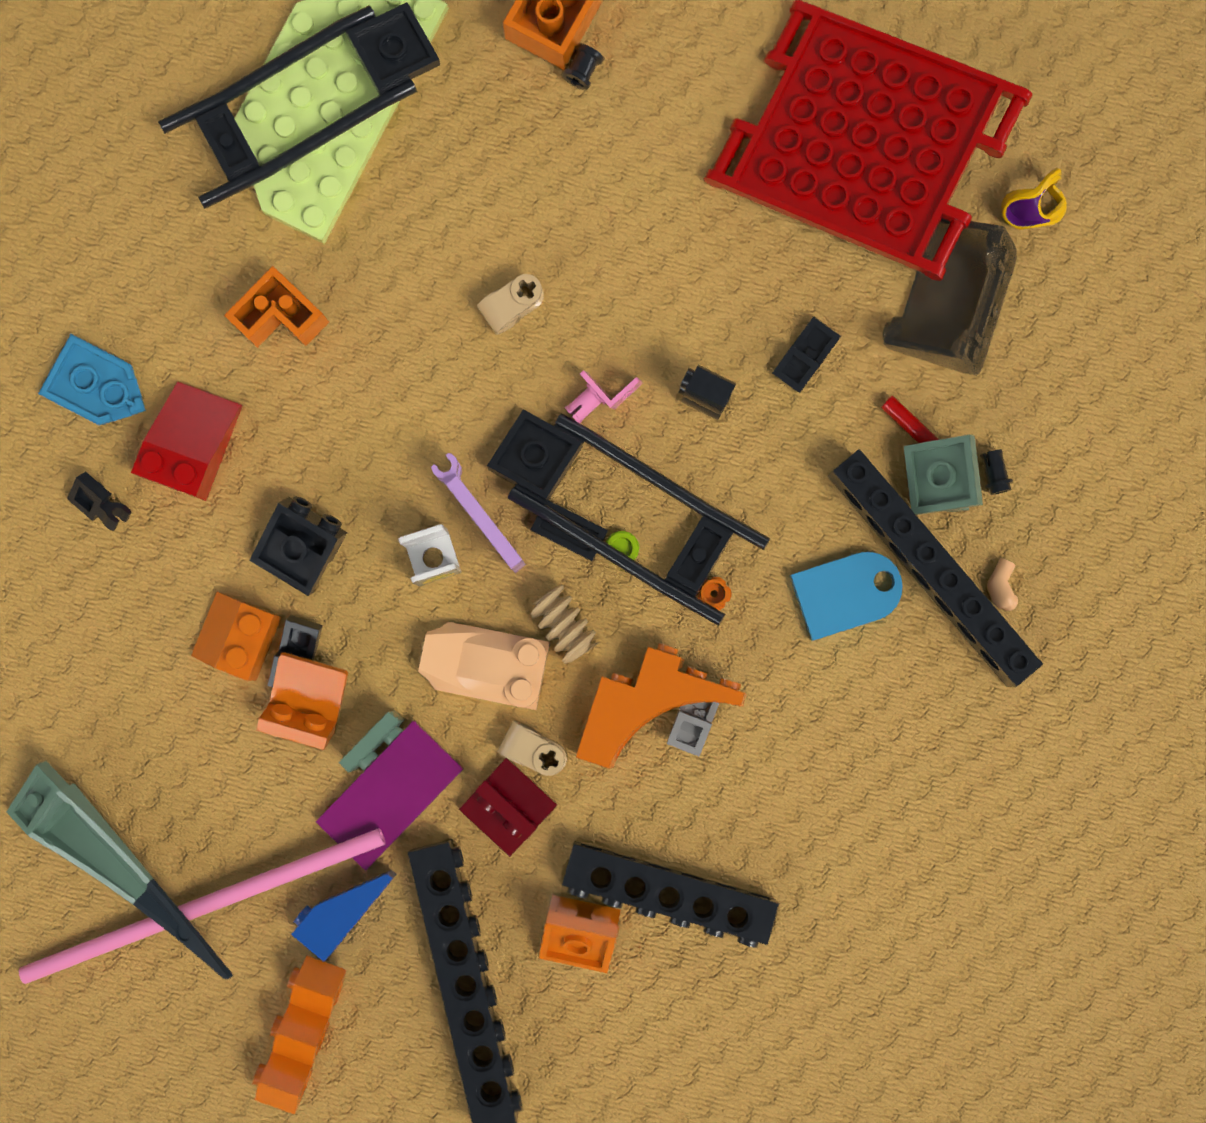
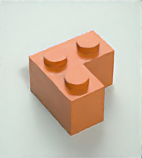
[224,266,329,348]

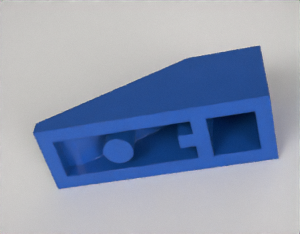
[291,870,397,962]

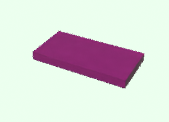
[316,720,464,871]

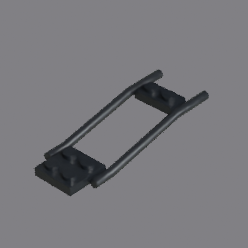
[158,2,440,209]
[487,409,771,626]

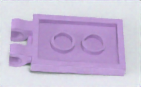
[431,453,526,573]

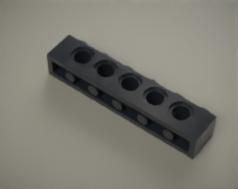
[562,841,779,948]

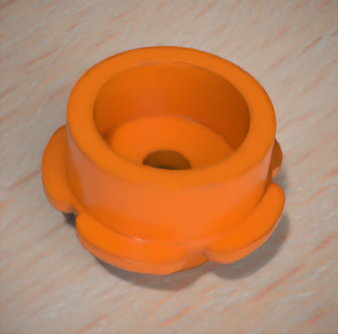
[697,577,731,610]

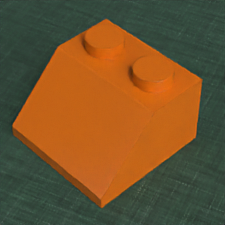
[191,592,282,681]

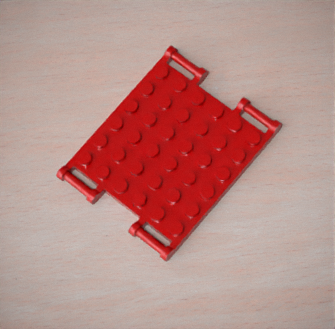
[704,0,1033,281]

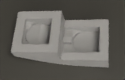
[667,702,719,757]

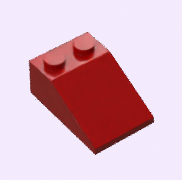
[131,382,243,501]

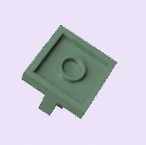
[904,434,983,515]

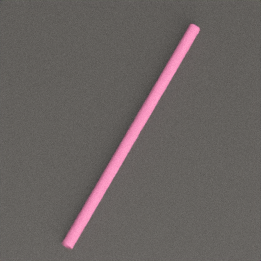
[19,828,385,984]

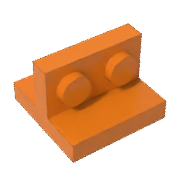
[539,895,621,973]

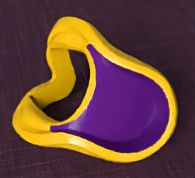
[1001,168,1067,229]

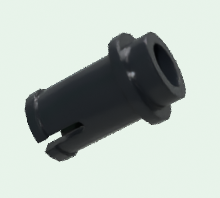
[980,449,1013,495]

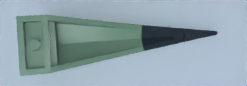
[6,761,233,980]

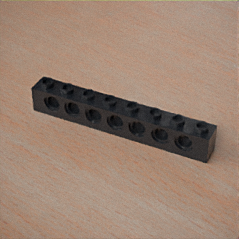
[827,449,1043,687]
[408,839,523,1123]

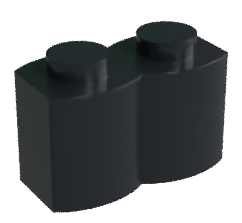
[678,364,736,420]

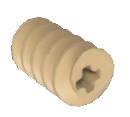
[530,584,602,664]

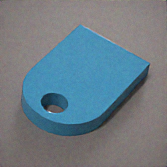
[790,552,903,641]

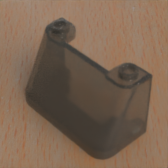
[883,218,1017,376]

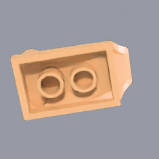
[418,622,550,710]

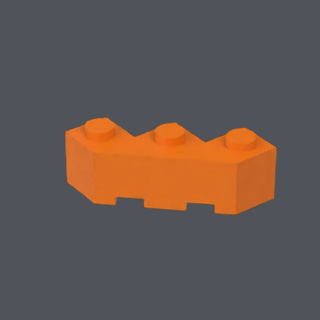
[252,956,346,1115]

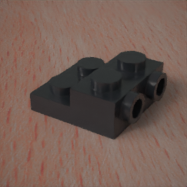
[249,496,347,596]

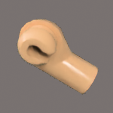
[987,558,1018,611]

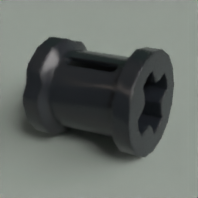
[562,43,604,90]

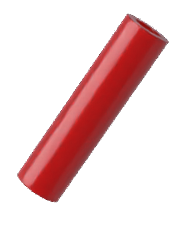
[881,395,940,443]

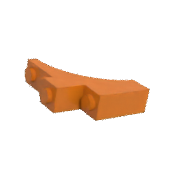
[576,643,747,768]

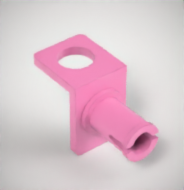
[565,370,643,423]

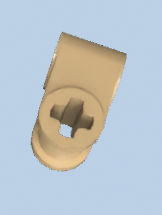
[477,274,544,335]
[497,720,567,776]

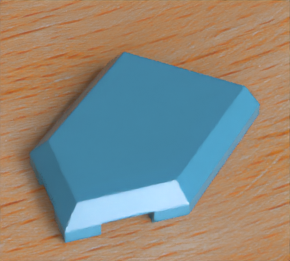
[38,334,146,426]

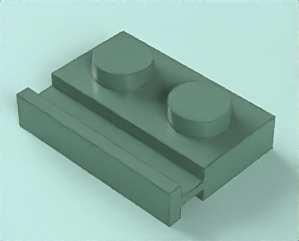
[339,710,405,772]

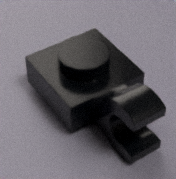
[67,471,132,531]

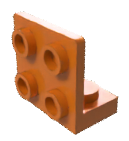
[256,652,348,750]

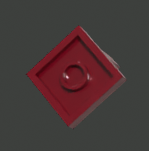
[459,758,558,857]

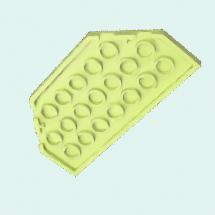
[234,0,449,244]

